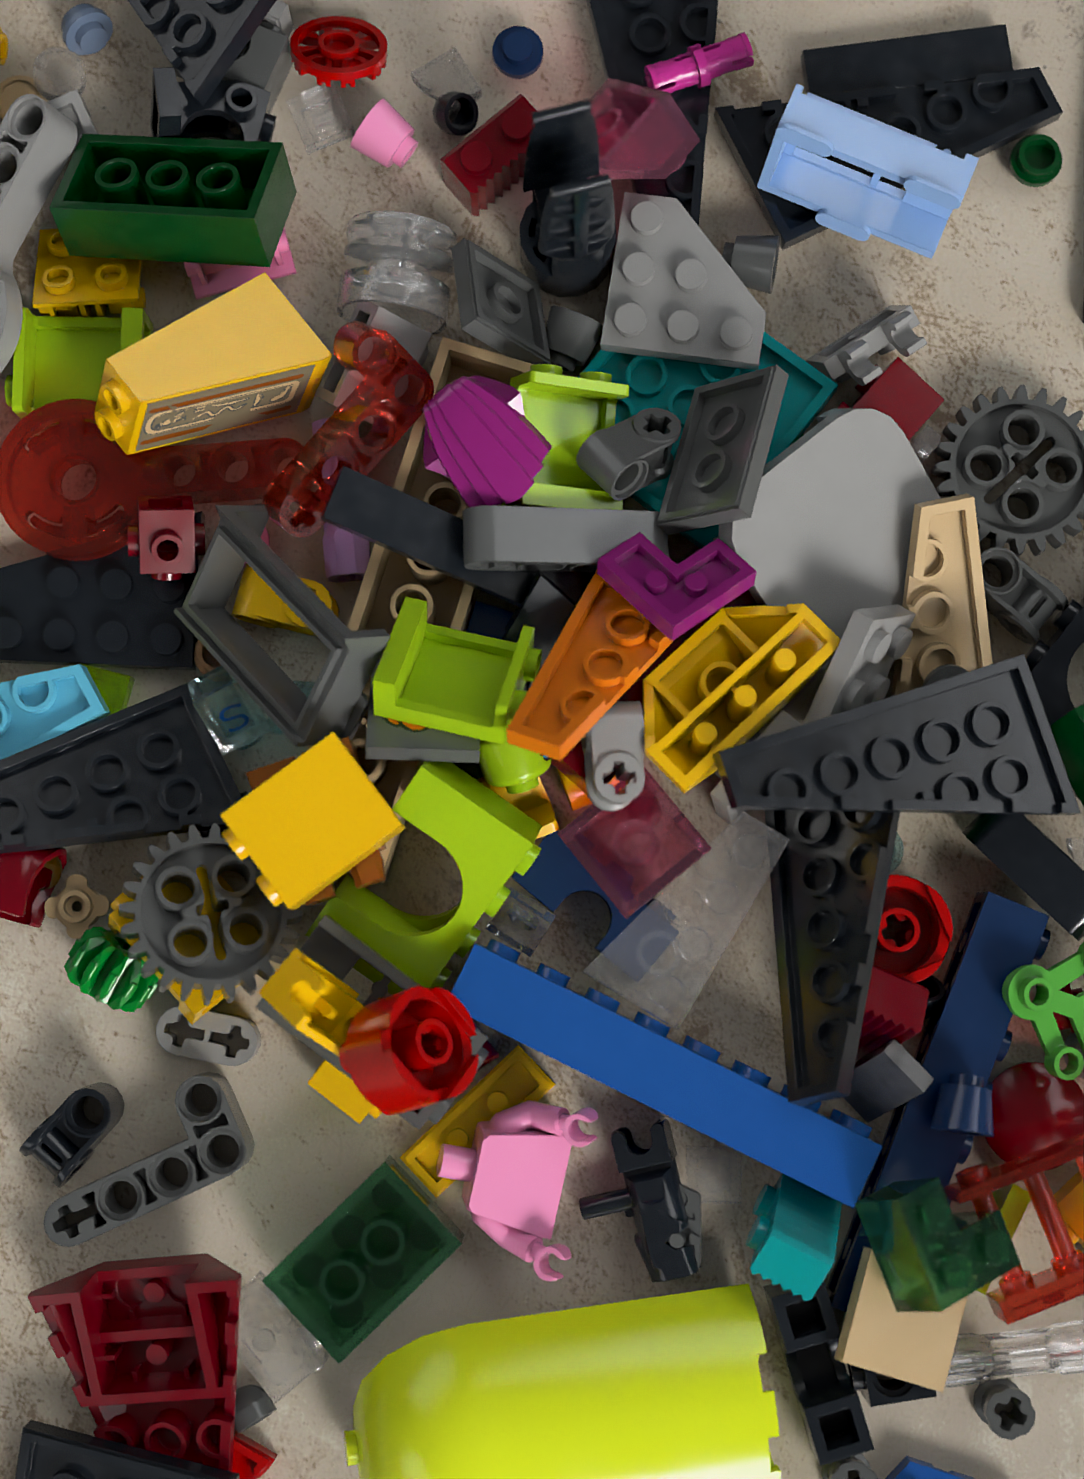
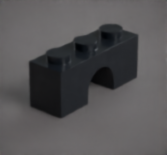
[763,1281,875,1466]

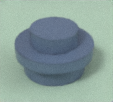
[61,3,113,56]

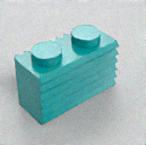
[745,1173,843,1301]

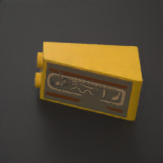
[94,272,332,455]

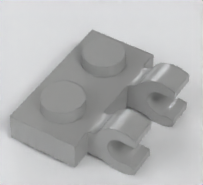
[806,305,927,386]

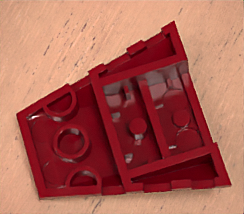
[27,1253,242,1472]

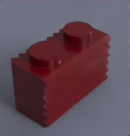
[440,94,537,216]
[855,965,929,1062]

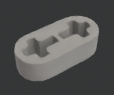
[156,1006,261,1066]

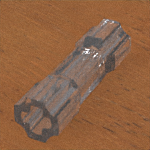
[944,1320,1084,1388]

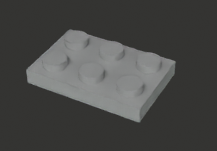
[802,604,916,725]

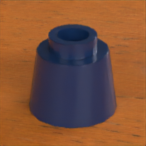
[930,1073,994,1137]

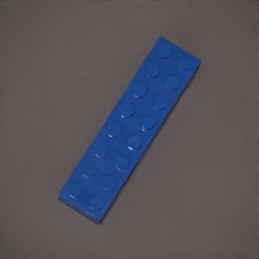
[451,939,883,1208]

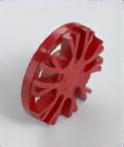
[290,16,388,88]

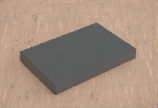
[656,365,789,535]

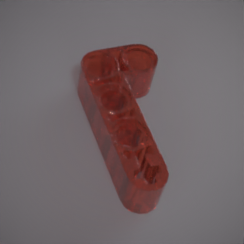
[262,321,434,538]

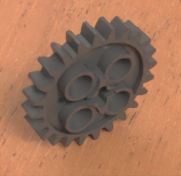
[931,385,1084,557]
[119,823,303,1005]

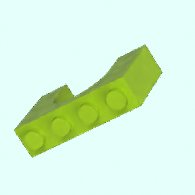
[305,761,542,995]

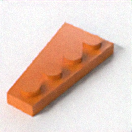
[506,570,675,761]

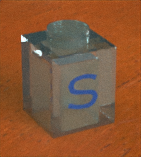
[187,665,271,756]

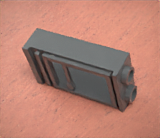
[256,914,489,1130]

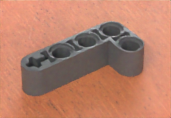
[462,505,669,573]
[44,1072,254,1247]

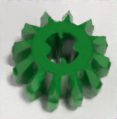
[64,927,159,1012]

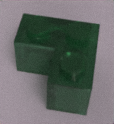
[855,1177,1021,1312]

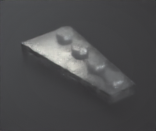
[582,811,790,1030]

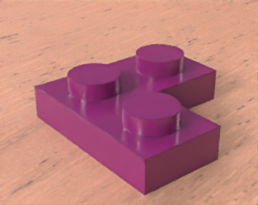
[597,532,757,641]

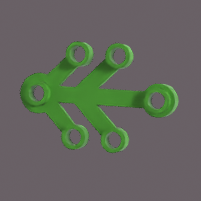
[1002,942,1084,1080]

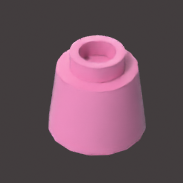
[350,99,419,168]

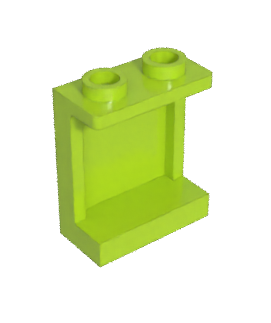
[5,307,153,425]
[502,364,629,510]
[373,597,542,745]

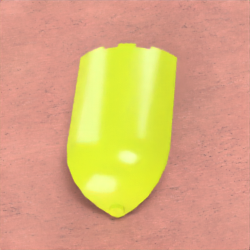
[343,1283,781,1479]

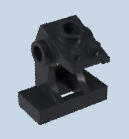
[150,67,277,142]

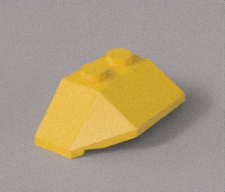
[642,603,841,794]

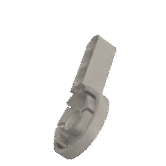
[0,94,78,374]

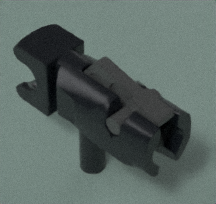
[579,1118,702,1282]

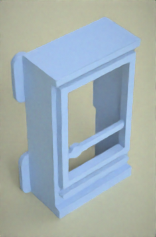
[757,84,979,259]

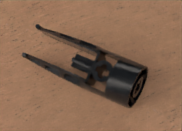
[520,99,616,297]

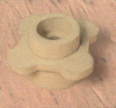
[44,874,110,939]

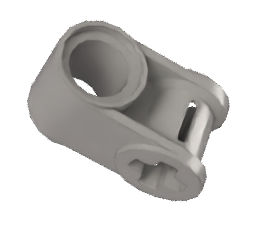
[581,701,645,812]

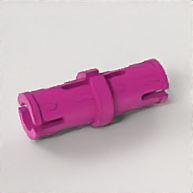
[644,32,754,99]

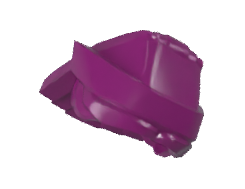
[423,376,552,508]

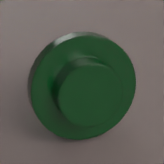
[1009,134,1062,187]

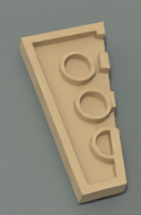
[891,493,993,696]

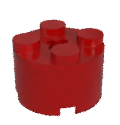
[873,875,953,983]
[338,986,479,1116]

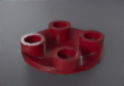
[985,1061,1084,1172]

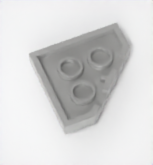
[600,192,766,371]

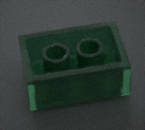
[262,1155,465,1364]

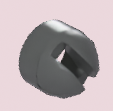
[234,1385,277,1434]

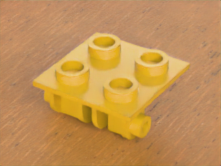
[32,228,146,317]

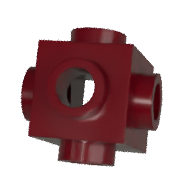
[127,496,205,581]

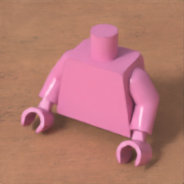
[436,1100,599,1281]

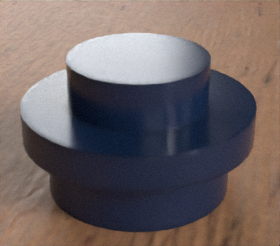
[492,26,544,79]

